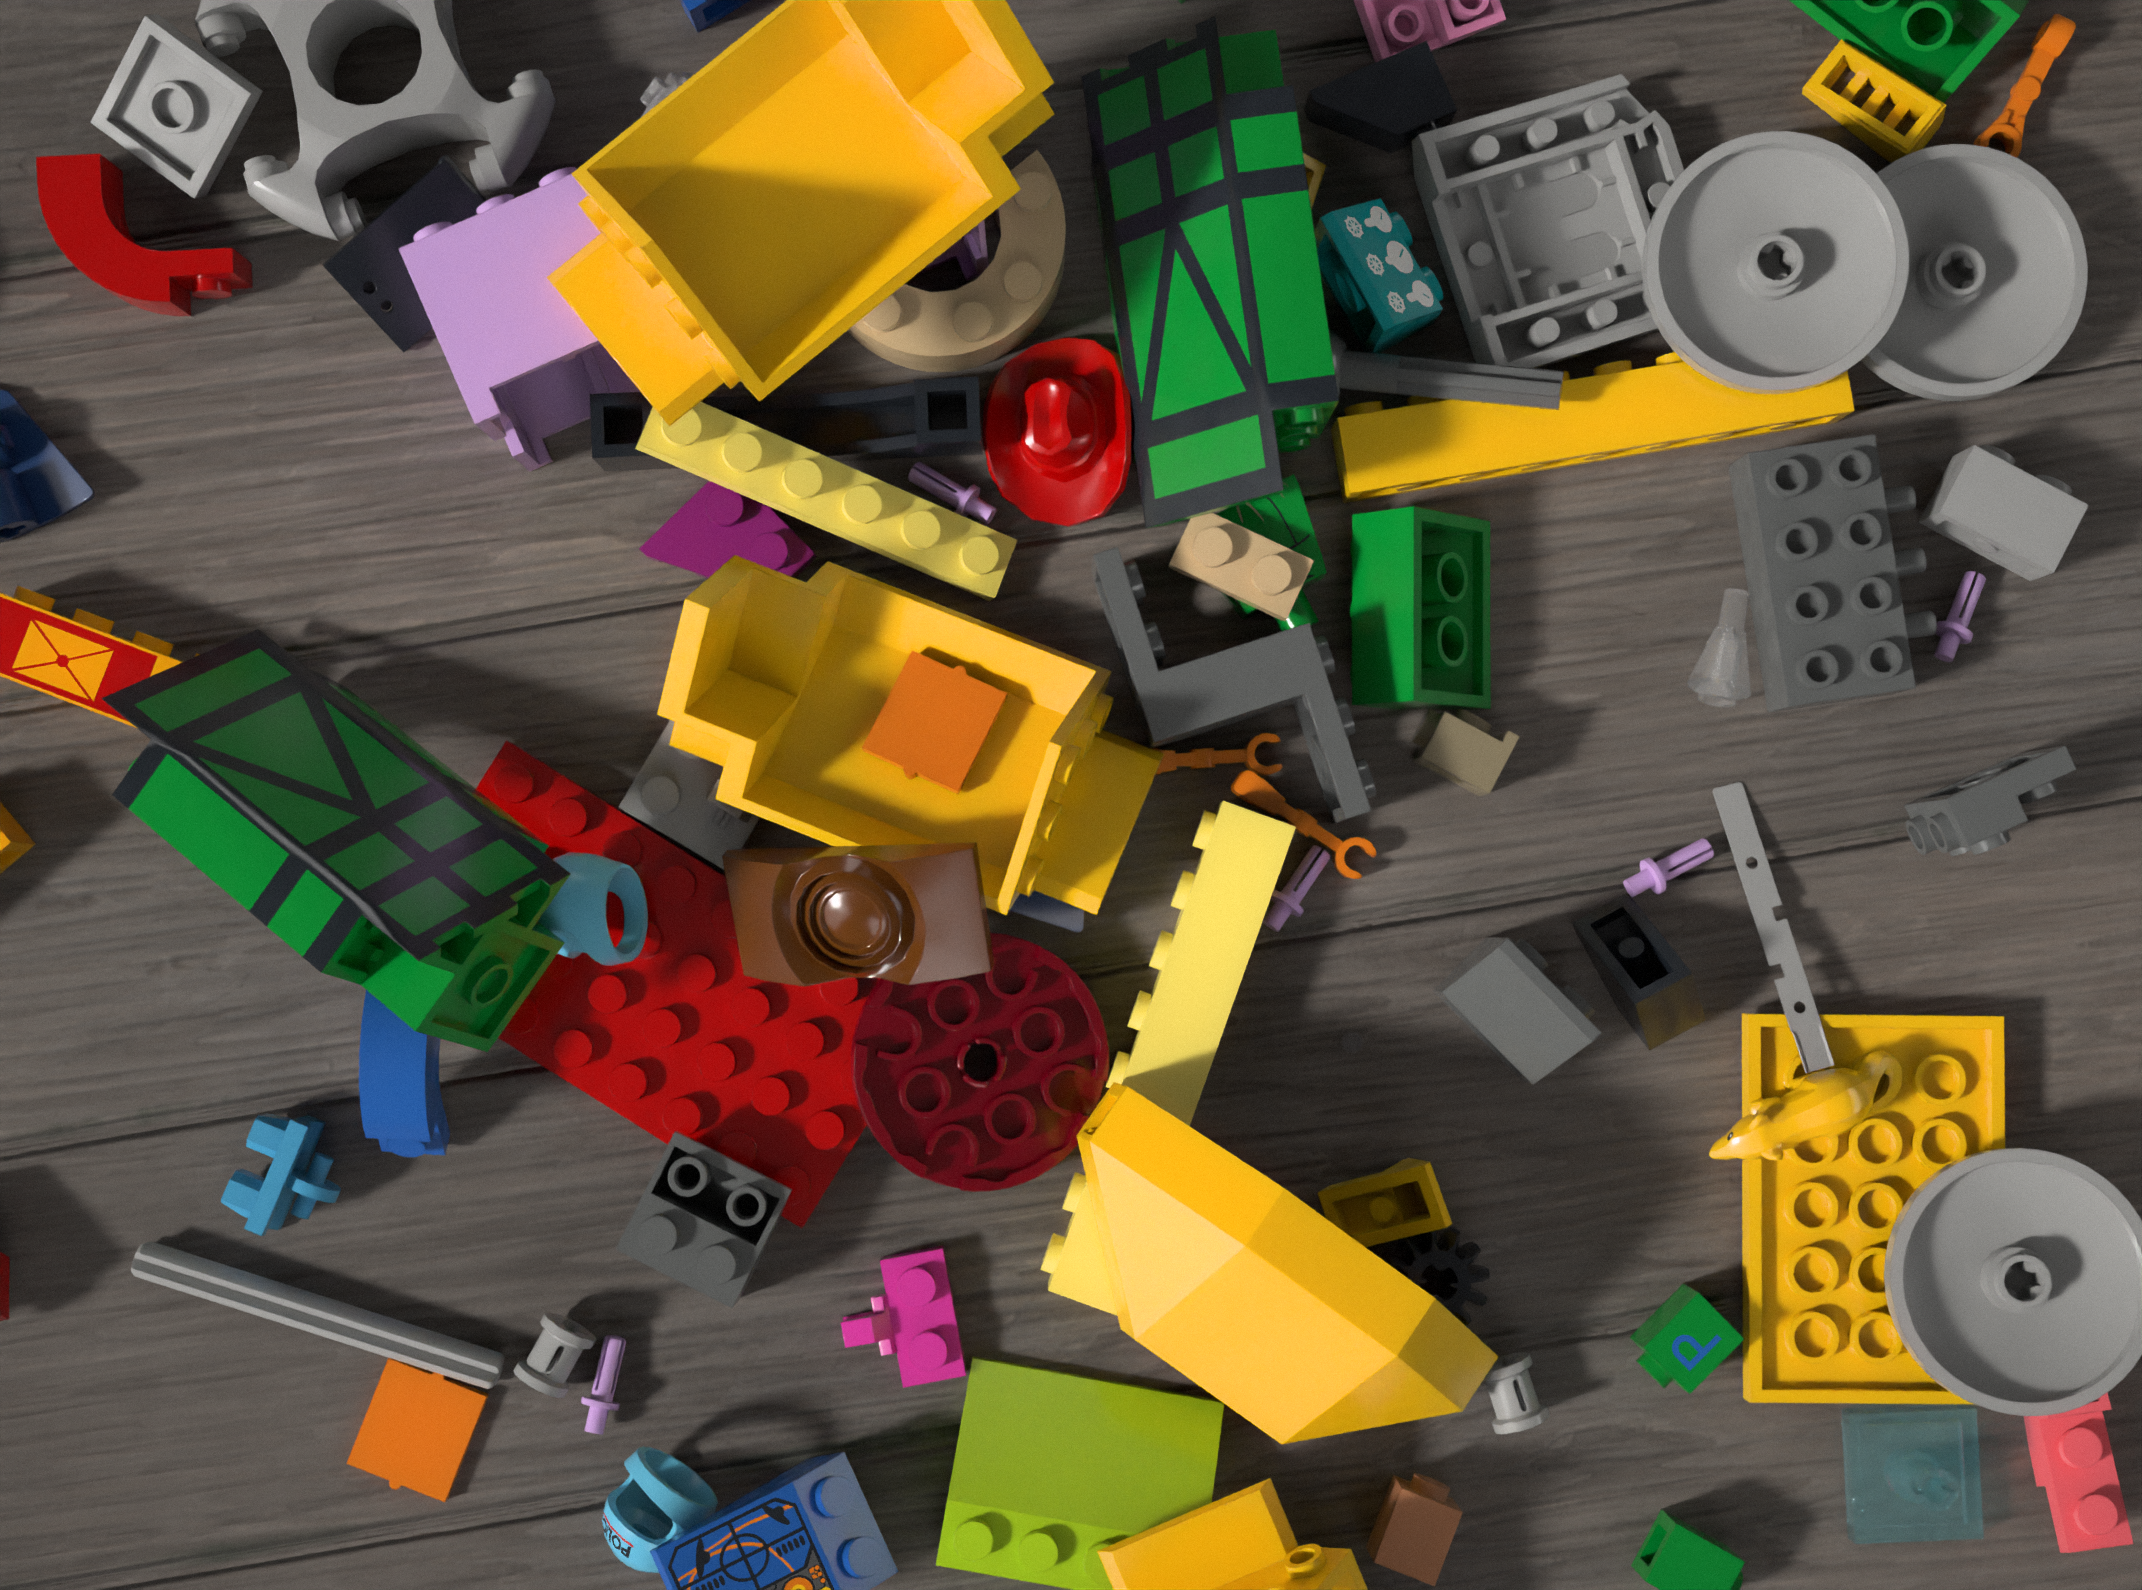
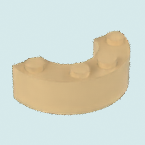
[847,150,1066,372]

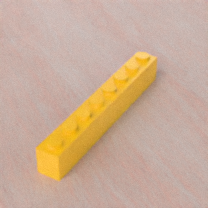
[1331,352,1855,503]

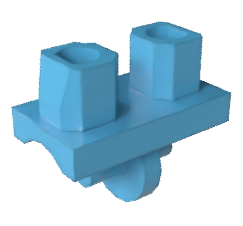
[221,1113,341,1236]

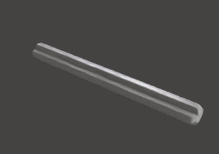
[131,1241,505,1389]

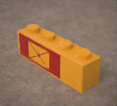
[0,585,201,728]

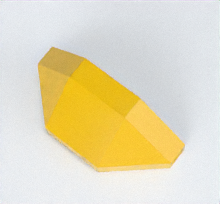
[1076,1082,1499,1444]

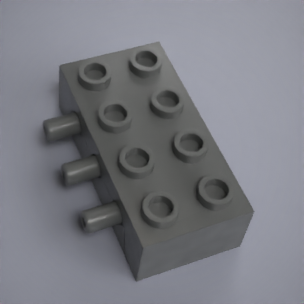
[1728,434,1937,713]

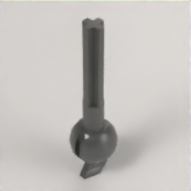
[1328,327,1564,410]

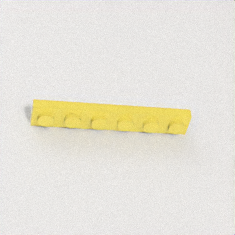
[635,402,1017,601]

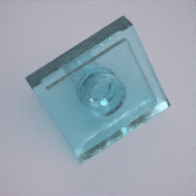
[1841,1404,1984,1544]

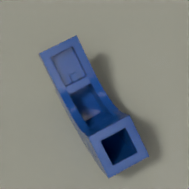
[359,990,450,1157]

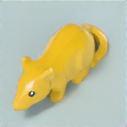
[1709,1050,1902,1160]

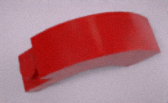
[36,153,253,316]

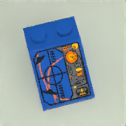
[650,1452,898,1590]

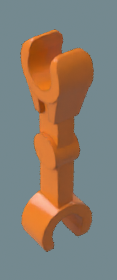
[1973,14,2076,158]
[1152,733,1283,776]
[1230,770,1377,879]

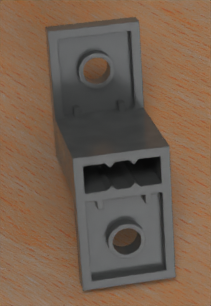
[1091,547,1376,824]

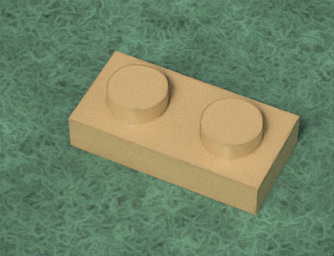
[1168,513,1314,622]

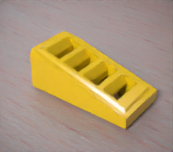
[1802,39,1947,163]

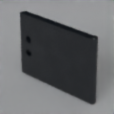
[322,155,487,353]

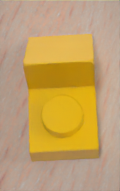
[1317,1158,1452,1247]

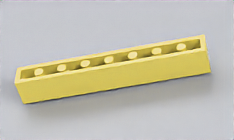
[1040,801,1296,1316]

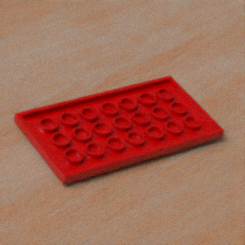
[476,740,881,1229]

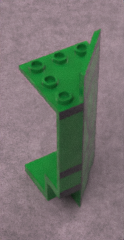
[1081,16,1339,528]
[101,629,571,1052]

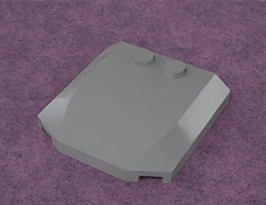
[1412,74,1684,369]

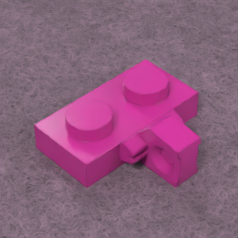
[840,1245,967,1388]

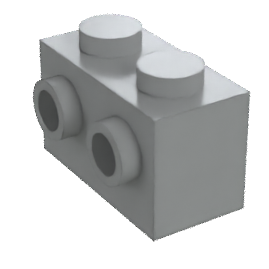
[1918,445,2089,581]

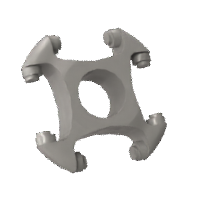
[195,0,556,241]

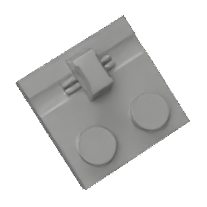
[90,14,263,199]
[619,720,763,869]

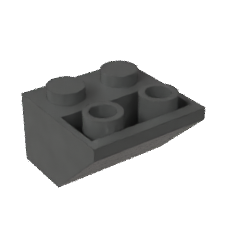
[1433,937,1601,1085]
[616,1131,793,1308]

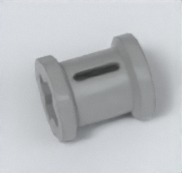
[513,1312,596,1398]
[1482,1352,1550,1434]

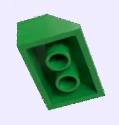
[1789,0,2029,103]
[1350,506,1491,710]

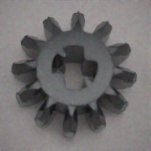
[1381,1226,1490,1326]

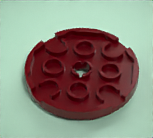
[851,932,1109,1192]

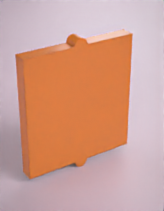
[862,651,1008,795]
[346,1358,489,1502]

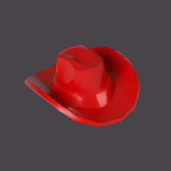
[983,337,1131,527]

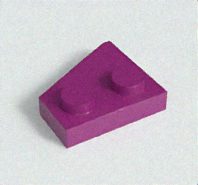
[639,481,817,579]

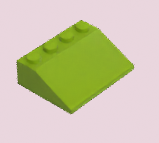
[936,1356,1224,1590]

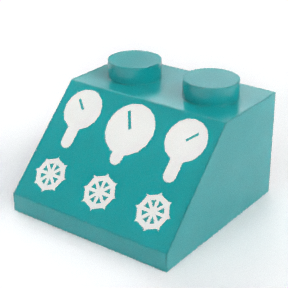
[1315,198,1444,353]

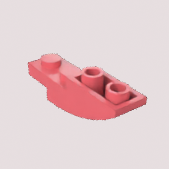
[2024,1392,2134,1553]

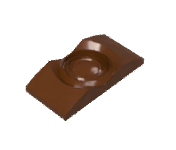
[722,842,995,987]

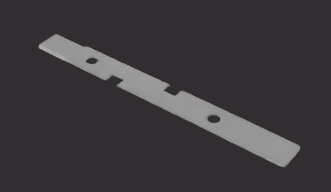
[1712,782,1835,1073]

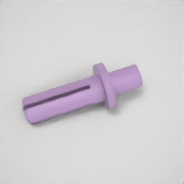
[908,462,997,525]
[1934,571,1986,662]
[1623,838,1714,897]
[1263,845,1330,932]
[581,1335,626,1435]

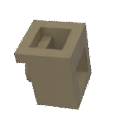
[1411,708,1520,796]

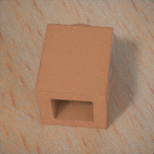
[1366,1473,1463,1586]

